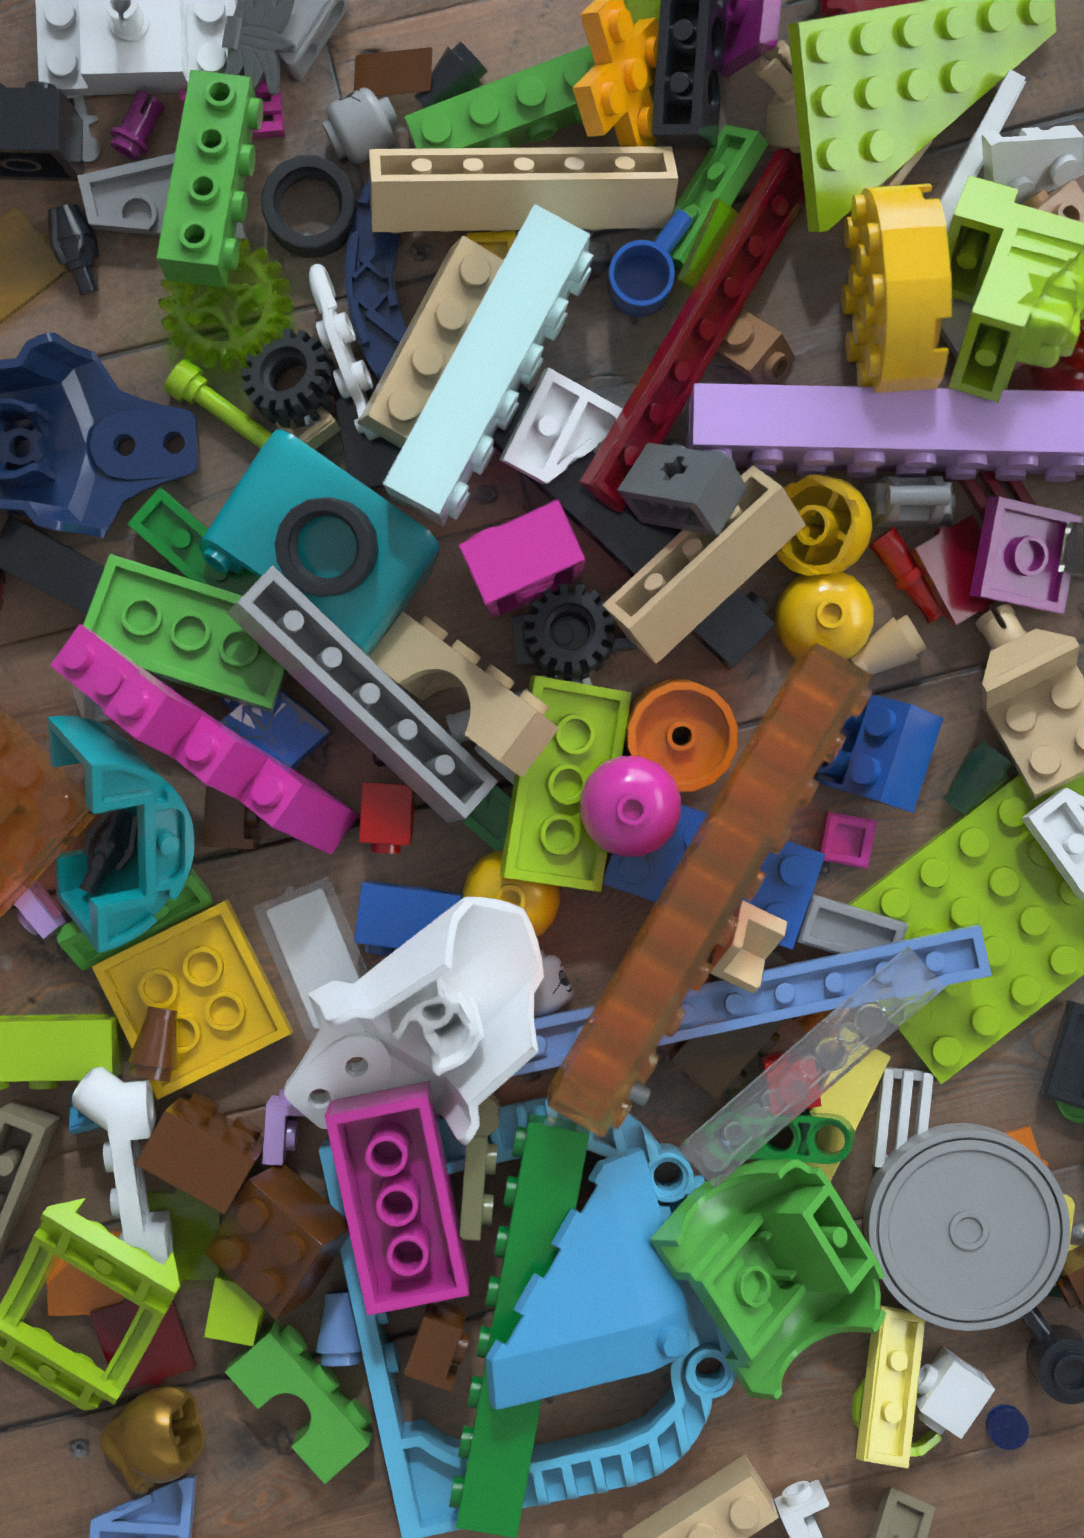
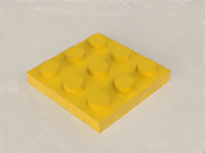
[91,899,293,1100]

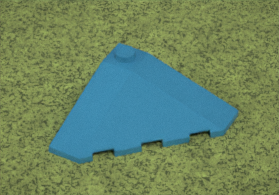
[486,1147,690,1410]

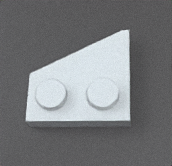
[499,368,622,484]

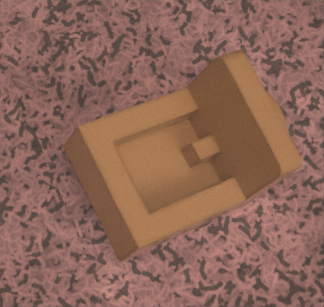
[715,309,795,385]

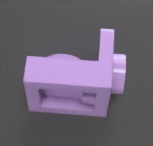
[0,876,71,939]
[262,1089,306,1165]

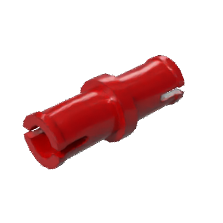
[868,526,944,624]

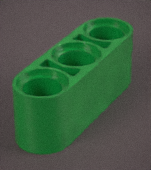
[705,1107,855,1164]

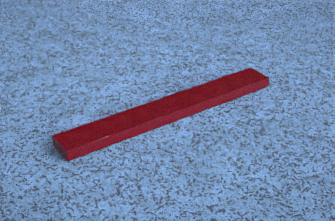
[580,148,805,512]

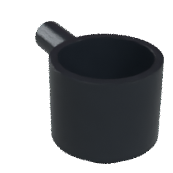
[1020,1306,1084,1404]

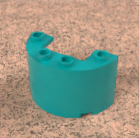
[48,716,195,953]

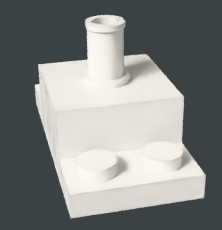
[35,0,237,96]

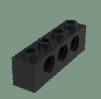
[651,0,728,148]

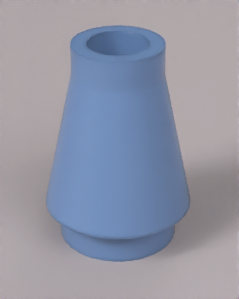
[316,1291,362,1366]

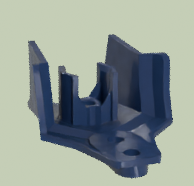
[0,332,199,538]

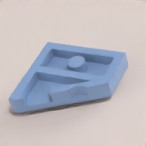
[89,1474,197,1538]

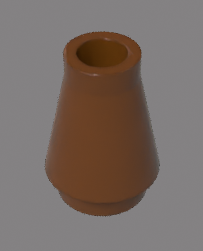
[127,1007,178,1082]

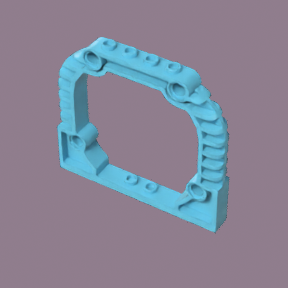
[319,1094,735,1538]

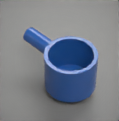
[607,209,693,317]

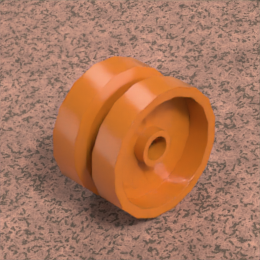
[624,678,738,792]

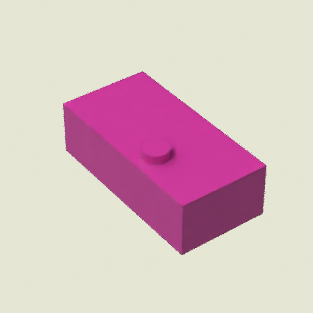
[459,500,585,620]
[325,1081,470,1316]

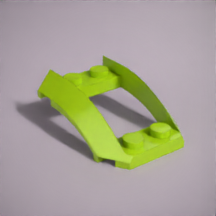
[0,1198,180,1411]

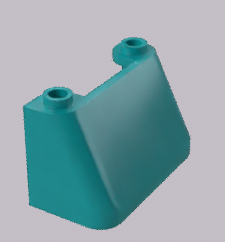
[200,429,440,657]

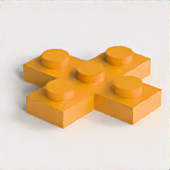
[572,0,659,147]

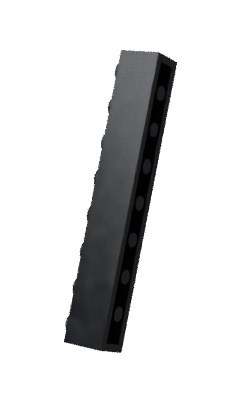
[492,383,775,670]

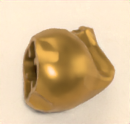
[100,1386,205,1495]

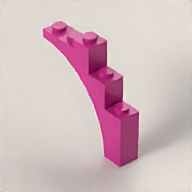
[50,624,360,855]

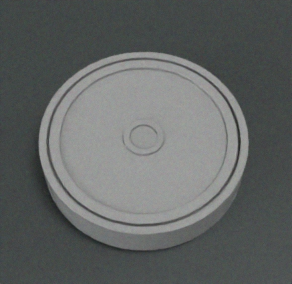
[863,1123,1070,1331]

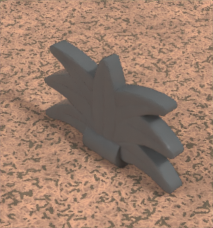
[222,0,296,96]

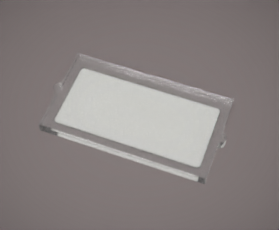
[252,876,368,1042]

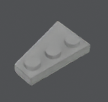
[77,153,248,244]

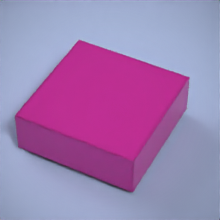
[818,811,877,869]

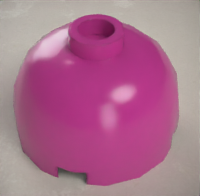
[580,756,681,857]

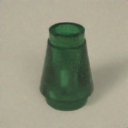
[943,740,1014,816]

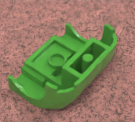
[649,1159,886,1401]

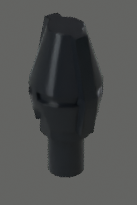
[48,204,99,296]
[79,809,138,896]

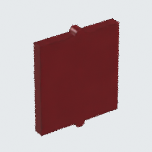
[910,515,995,627]
[90,1298,196,1391]

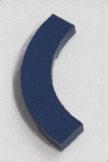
[345,178,407,381]

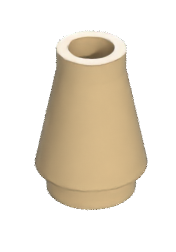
[851,615,927,680]

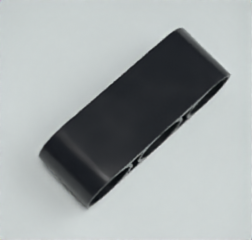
[0,515,105,615]

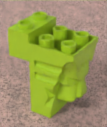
[947,175,1084,403]

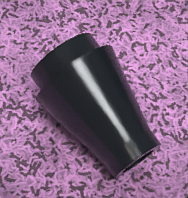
[414,41,488,108]

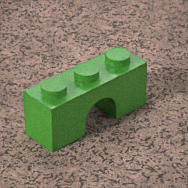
[225,1319,374,1484]

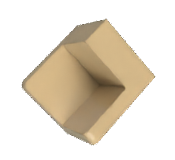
[710,900,787,993]

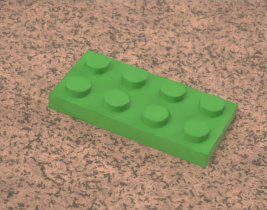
[83,554,287,713]

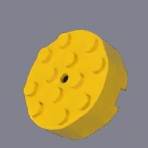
[841,184,952,393]

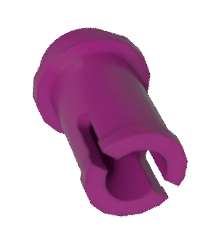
[111,90,165,160]

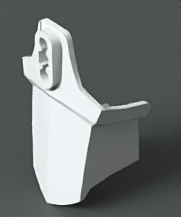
[284,897,544,1145]

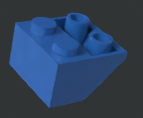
[802,685,943,813]

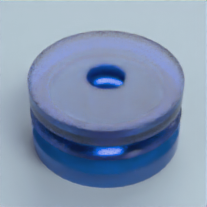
[985,1404,1029,1450]

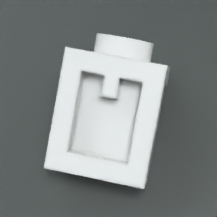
[774,1480,830,1538]

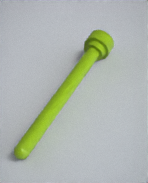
[163,358,272,449]

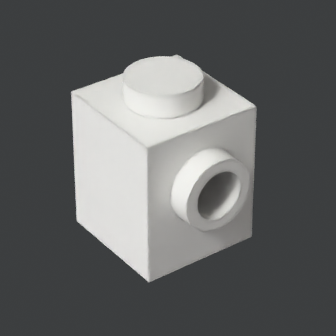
[916,1346,995,1439]

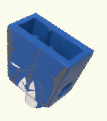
[218,688,335,769]

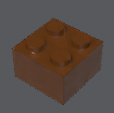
[135,1093,264,1215]
[204,1163,350,1320]

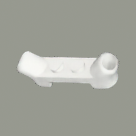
[72,1067,174,1265]

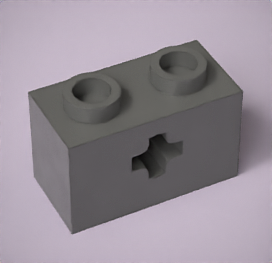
[617,443,748,536]

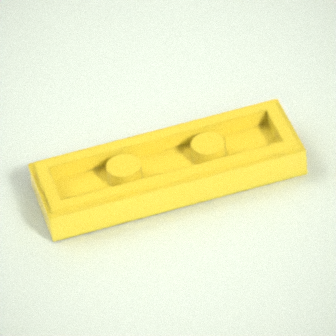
[856,1305,925,1468]

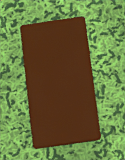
[354,47,433,96]

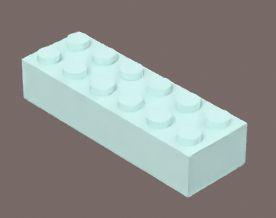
[383,204,594,527]

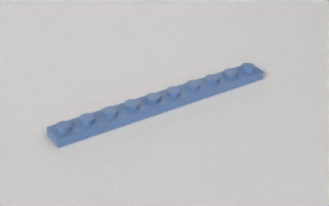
[511,925,992,1077]

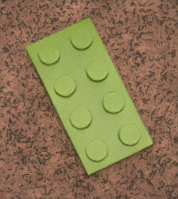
[499,675,632,892]

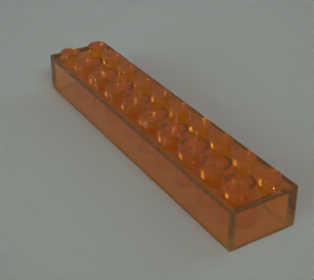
[547,643,872,1138]

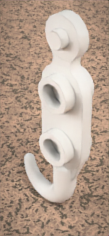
[308,264,380,441]

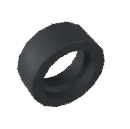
[261,155,358,258]
[274,497,379,597]

